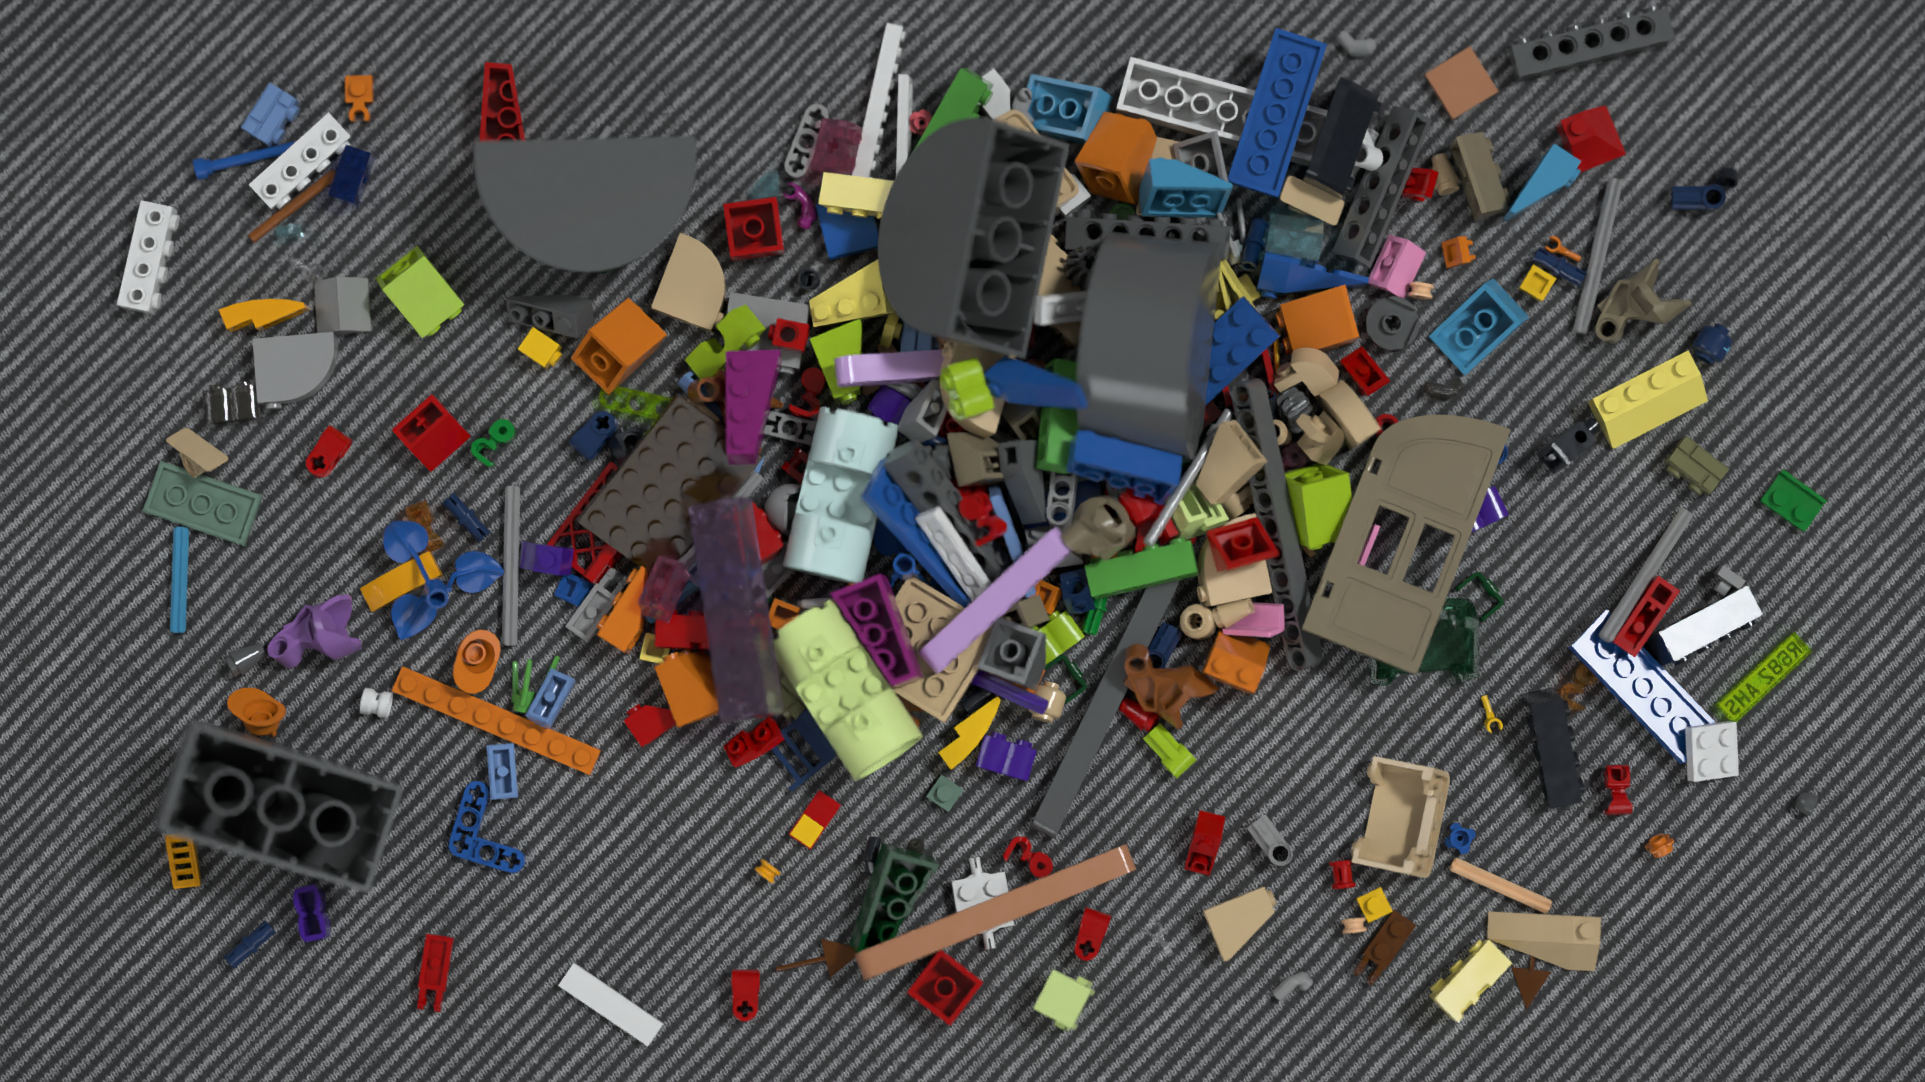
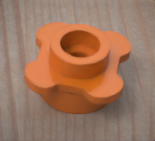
[1645,834,1674,858]

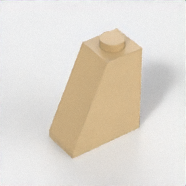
[1196,420,1268,505]
[1203,886,1277,962]

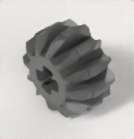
[1063,245,1099,292]
[1275,387,1316,433]

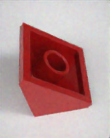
[1207,517,1278,572]

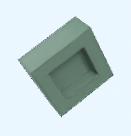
[926,774,963,812]

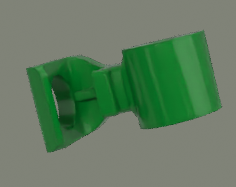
[471,419,516,469]

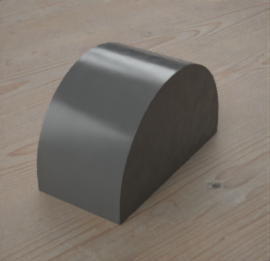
[878,118,1069,358]
[474,136,696,272]
[1077,232,1223,460]
[153,719,404,893]

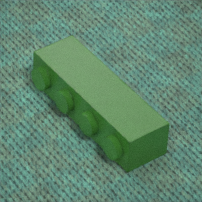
[914,68,994,150]
[1036,358,1080,474]
[1084,538,1199,600]

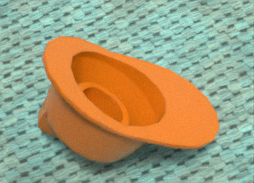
[453,630,501,694]
[227,687,286,738]

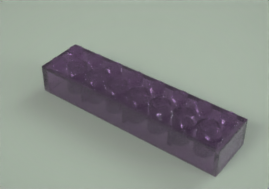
[688,497,784,723]

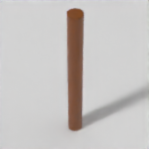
[248,169,339,243]

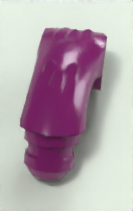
[783,182,817,230]

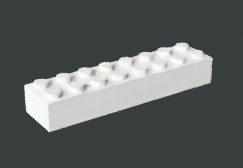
[1115,57,1328,166]

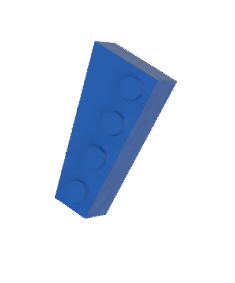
[1066,431,1182,505]

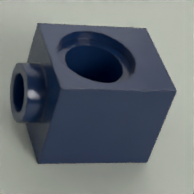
[1060,568,1096,615]

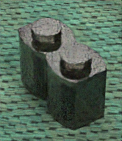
[202,381,262,425]

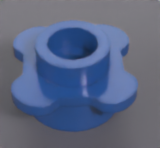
[1444,823,1476,854]

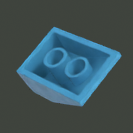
[1027,74,1113,145]
[1503,144,1581,221]
[1138,158,1232,218]
[1429,278,1530,375]

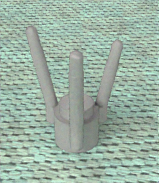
[1204,198,1246,266]

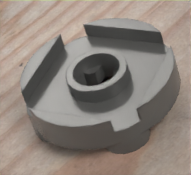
[1365,296,1420,351]

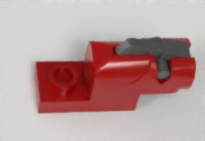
[1106,480,1179,545]

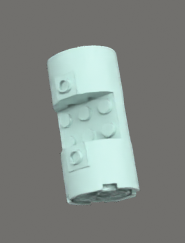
[782,407,898,584]

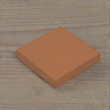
[1424,47,1498,120]

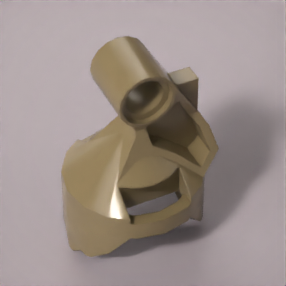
[1595,258,1692,344]
[1061,495,1136,562]

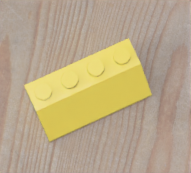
[1588,351,1708,449]

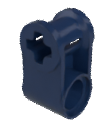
[568,411,618,462]

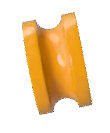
[754,858,781,884]

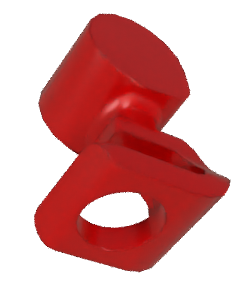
[789,368,826,420]
[959,492,1007,546]
[1604,765,1633,815]
[1003,836,1053,877]

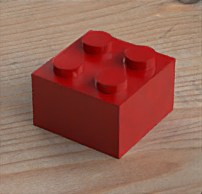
[723,197,785,261]
[907,949,983,1026]

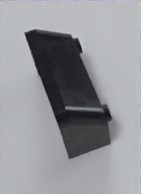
[1302,77,1382,199]

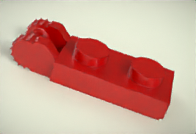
[417,933,454,1012]

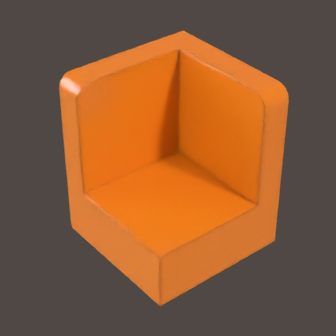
[766,598,801,630]

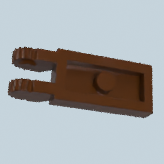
[1352,909,1416,986]

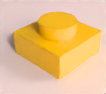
[1518,265,1556,302]
[1356,887,1393,923]

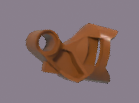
[687,369,784,453]
[1123,644,1218,730]

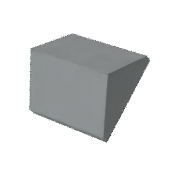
[1173,131,1228,182]
[314,277,372,334]

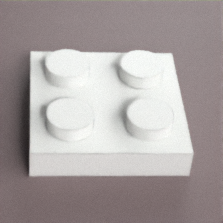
[1685,721,1739,782]

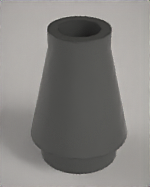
[224,642,267,677]

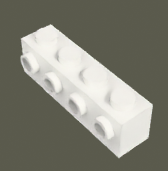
[249,112,352,210]
[117,200,179,315]

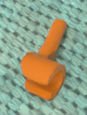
[1545,236,1581,262]

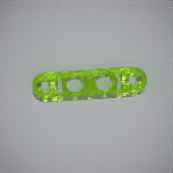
[599,386,673,420]

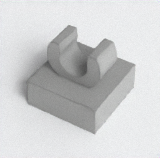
[1714,565,1746,596]

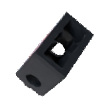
[1537,417,1601,475]

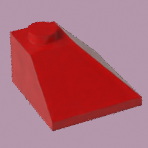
[1556,105,1626,173]

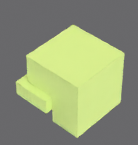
[1164,476,1229,540]
[1033,970,1095,1031]

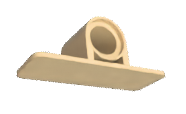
[1280,176,1344,225]
[166,428,228,478]

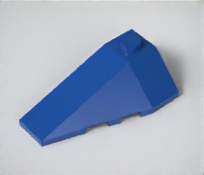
[1256,253,1369,299]

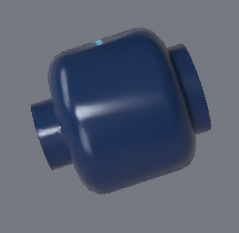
[1692,323,1733,365]

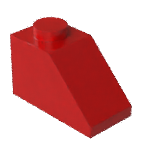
[623,704,677,748]

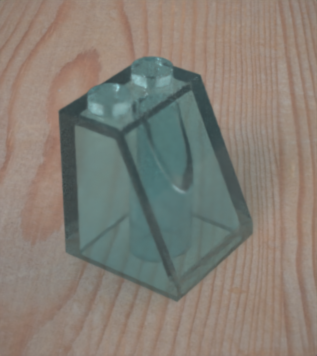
[1260,207,1324,267]

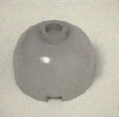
[765,484,802,537]

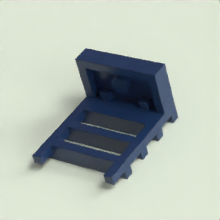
[772,709,838,792]

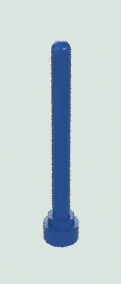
[193,141,296,180]

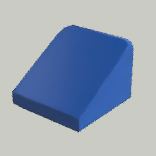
[554,574,594,607]

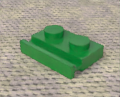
[1759,469,1827,533]

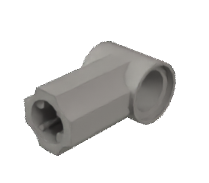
[1247,814,1293,866]

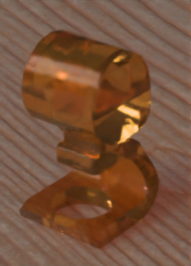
[405,500,446,554]
[1557,663,1599,712]

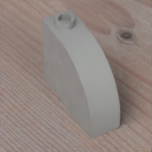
[728,292,810,375]
[253,332,338,410]

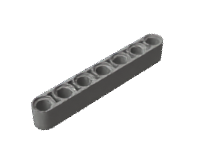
[1047,348,1079,532]

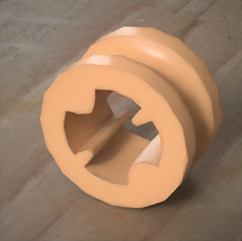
[1408,282,1434,300]
[1341,917,1367,933]

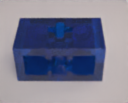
[328,145,375,208]

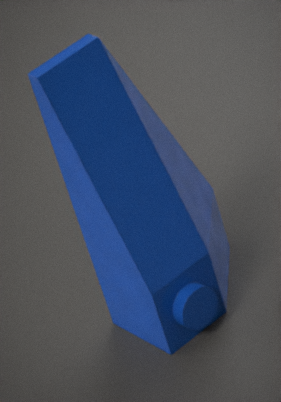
[983,355,1088,409]

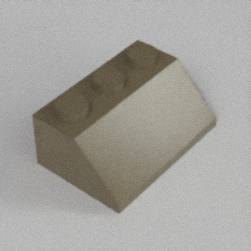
[1449,132,1511,221]

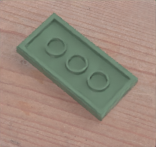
[143,461,263,547]

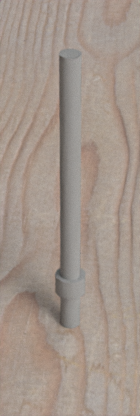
[1143,408,1234,547]

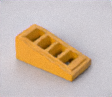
[165,835,201,889]

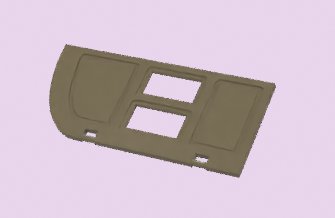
[1301,415,1511,675]

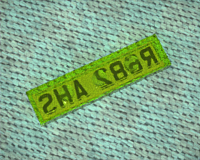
[1715,632,1813,723]

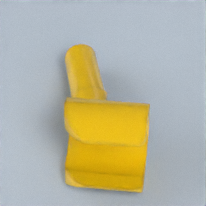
[1481,695,1503,733]

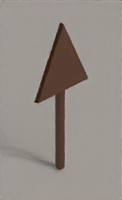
[775,939,856,978]
[1511,955,1551,1009]

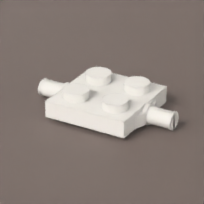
[951,857,1014,950]

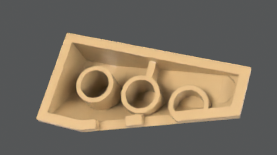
[1487,911,1601,971]

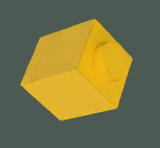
[518,327,562,369]

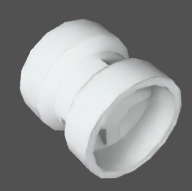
[360,688,393,719]

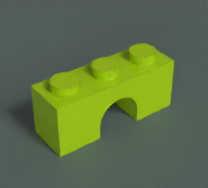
[685,304,766,379]

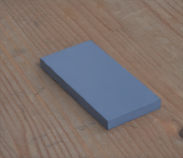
[989,484,1036,598]

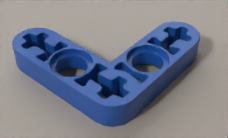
[449,781,526,873]

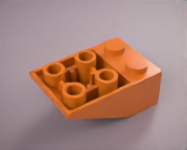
[597,566,649,654]

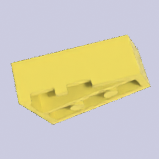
[809,259,896,327]
[1429,939,1512,1022]

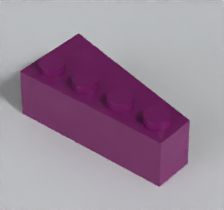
[726,350,782,465]
[830,574,924,687]

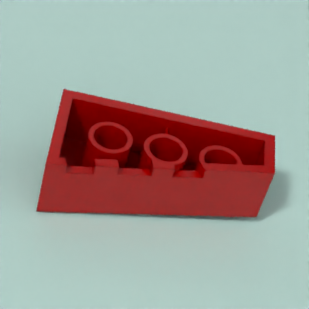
[480,62,526,141]
[654,610,766,653]

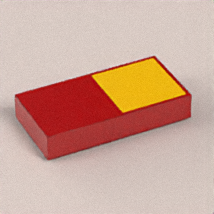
[788,790,841,850]

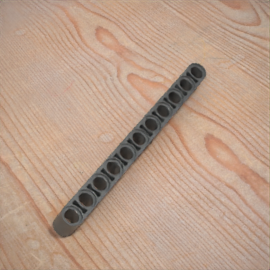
[1231,378,1322,671]
[1030,580,1180,839]

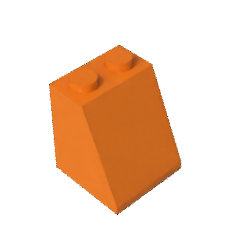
[1075,111,1157,205]
[1275,285,1359,357]
[571,298,667,395]
[1201,627,1271,695]
[654,649,747,727]

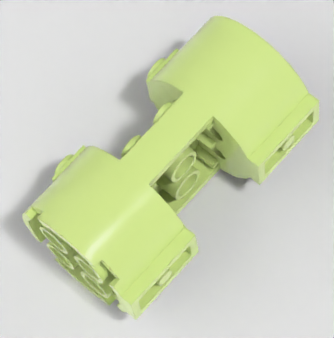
[766,599,923,781]

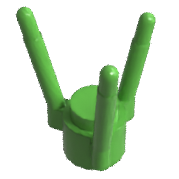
[511,656,560,713]

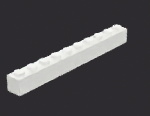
[852,23,906,178]

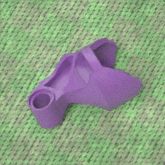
[268,594,362,668]

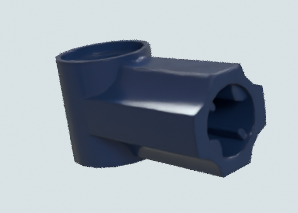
[1671,185,1726,212]
[1141,622,1183,669]

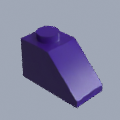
[518,541,574,575]

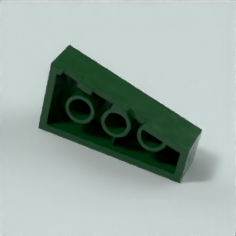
[849,843,940,953]

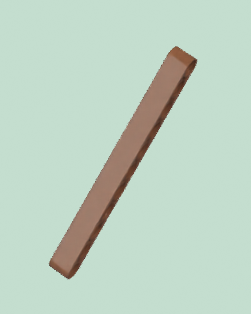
[854,844,1136,980]

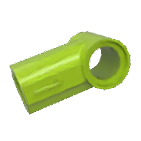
[1143,723,1197,779]

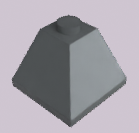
[977,618,1046,691]

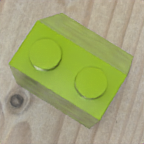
[375,246,464,338]
[810,319,863,406]
[1284,463,1352,550]

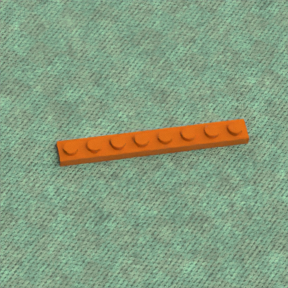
[392,666,601,775]

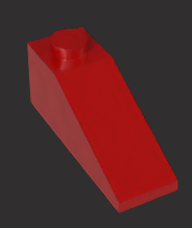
[1612,575,1680,657]

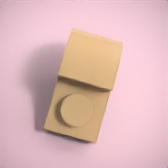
[1274,348,1339,397]
[1296,411,1344,465]

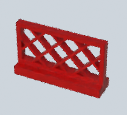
[547,461,623,585]

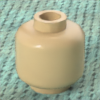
[1180,604,1217,640]
[1028,681,1066,723]

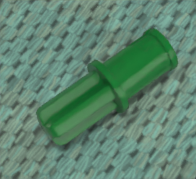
[1082,597,1108,636]

